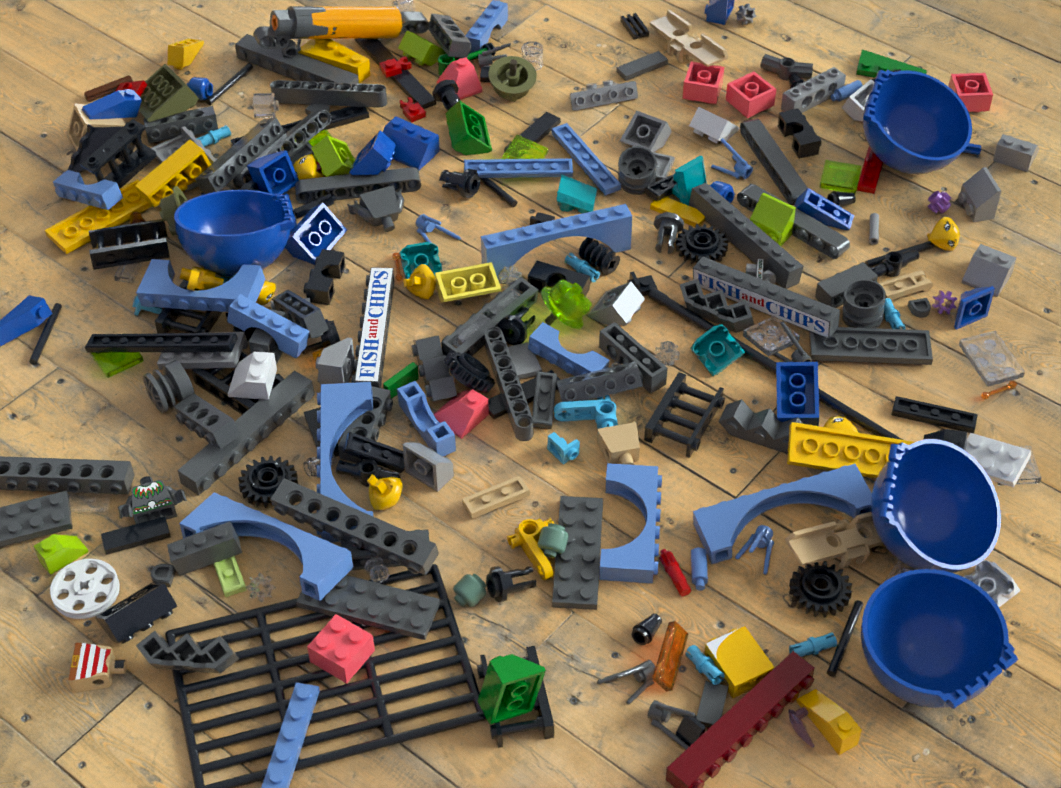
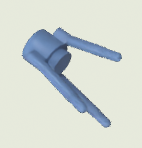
[711,138,753,179]
[415,214,461,243]
[735,525,774,574]

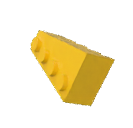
[298,39,371,83]
[135,139,211,208]

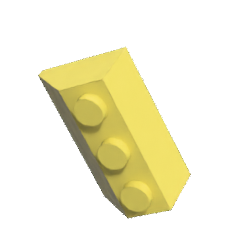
[435,262,501,302]

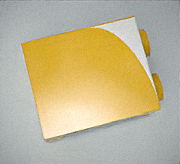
[704,626,775,698]

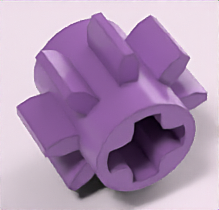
[928,191,951,213]
[932,290,957,314]

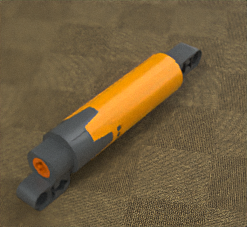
[253,6,429,49]

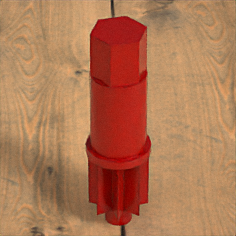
[659,549,692,597]

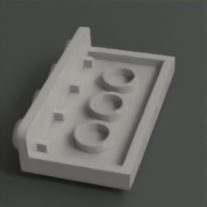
[151,126,217,192]
[157,332,248,370]

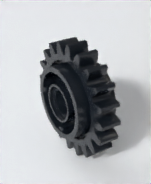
[676,224,728,264]
[444,350,495,393]
[238,456,298,508]
[789,561,852,618]

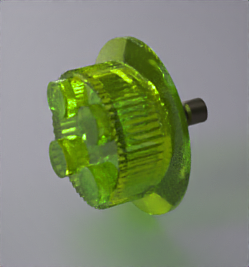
[541,280,592,329]

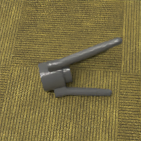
[281,39,302,58]
[478,43,511,68]
[768,321,812,362]
[597,660,658,704]
[647,700,697,750]

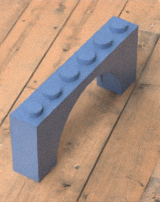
[136,259,265,312]
[599,463,662,584]

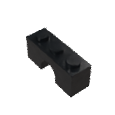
[777,108,821,159]
[304,249,346,305]
[528,261,590,305]

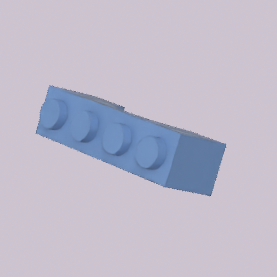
[465,0,508,54]
[53,170,123,210]
[227,294,309,359]
[528,322,610,376]
[397,381,456,456]

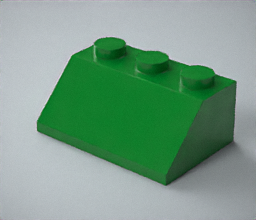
[445,100,492,155]
[478,654,546,725]

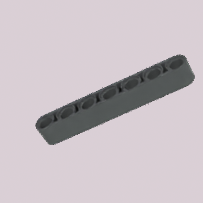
[270,80,388,108]
[233,110,331,189]
[740,119,807,205]
[295,167,421,204]
[737,184,850,259]
[484,326,534,441]

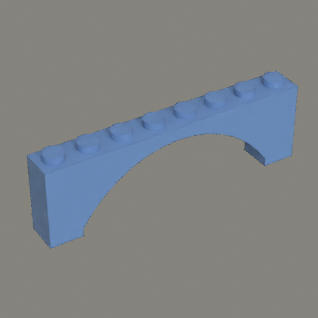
[481,204,632,280]
[317,382,374,543]
[693,464,872,564]
[179,492,353,601]

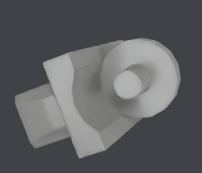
[746,259,776,284]

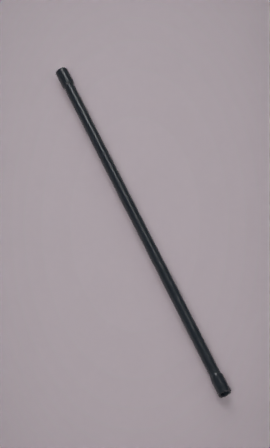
[648,288,903,440]

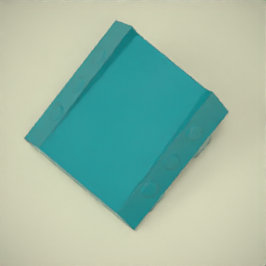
[672,156,707,206]
[557,174,598,213]
[399,242,442,279]
[690,324,745,376]

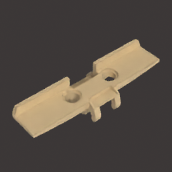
[650,10,728,67]
[785,512,883,569]

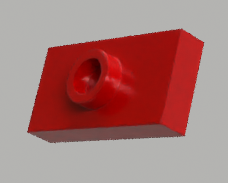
[115,80,147,97]

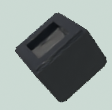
[675,715,705,747]

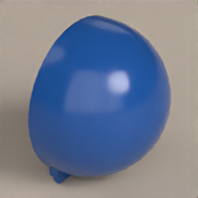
[863,70,972,174]
[174,190,295,277]
[871,439,1001,573]
[861,569,1018,709]

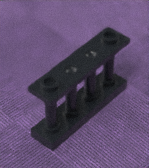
[80,119,157,189]
[89,219,170,270]
[154,279,230,334]
[192,352,284,415]
[644,372,725,458]
[477,646,554,748]

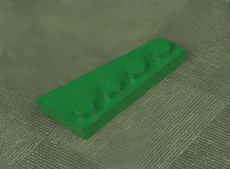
[856,49,927,78]

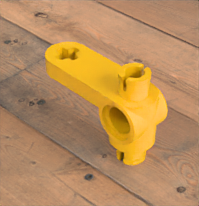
[179,266,224,291]
[507,518,554,580]

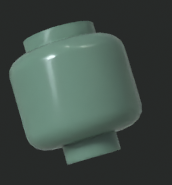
[538,523,568,558]
[453,573,487,607]

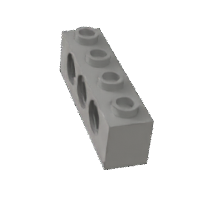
[781,67,846,113]

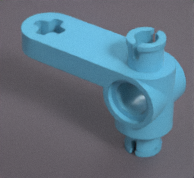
[554,395,617,429]

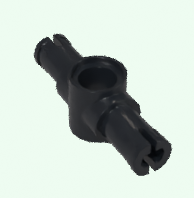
[870,248,919,277]
[336,459,401,487]

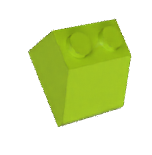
[398,30,446,66]
[311,136,355,177]
[750,192,796,246]

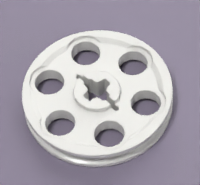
[50,559,120,619]

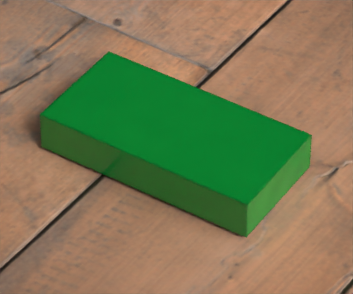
[383,362,419,399]

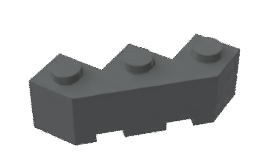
[680,279,755,333]
[411,336,457,401]
[718,399,803,454]
[136,631,239,674]

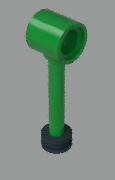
[438,42,496,76]

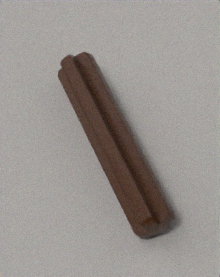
[84,75,133,101]

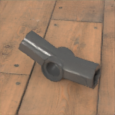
[760,54,813,81]

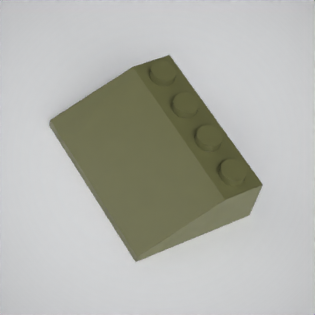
[139,64,199,122]

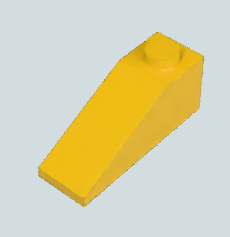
[167,38,204,69]
[796,689,862,755]

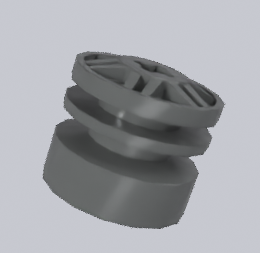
[618,146,657,195]
[842,279,886,328]
[143,360,195,413]

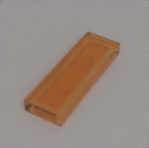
[652,621,688,692]

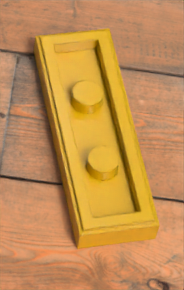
[650,197,705,227]

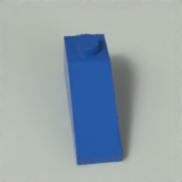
[82,89,142,120]
[794,188,854,231]
[0,295,53,346]

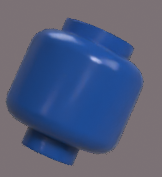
[186,77,213,100]
[710,181,734,203]

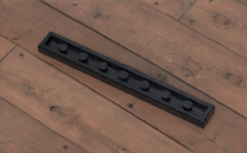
[354,38,436,109]
[230,106,369,146]
[85,333,238,353]

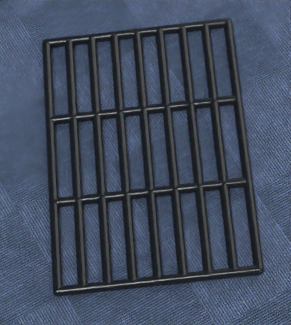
[165,564,486,788]

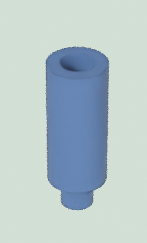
[831,80,863,101]
[691,547,708,591]

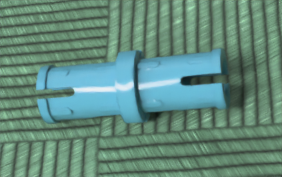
[196,125,231,147]
[564,253,600,282]
[884,298,906,329]
[789,632,837,657]
[685,645,724,685]

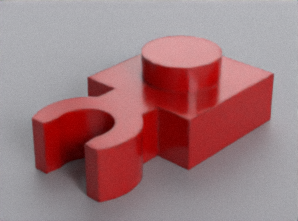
[379,57,411,78]
[400,97,426,123]

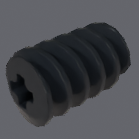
[579,237,620,275]

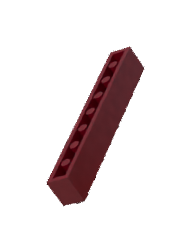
[666,651,815,788]

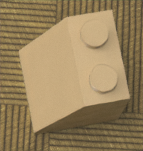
[67,104,126,151]

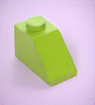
[34,534,89,575]

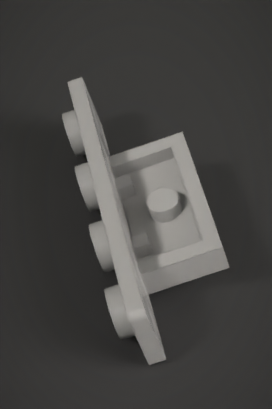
[570,80,638,111]

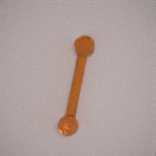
[392,252,403,281]
[981,381,1017,400]

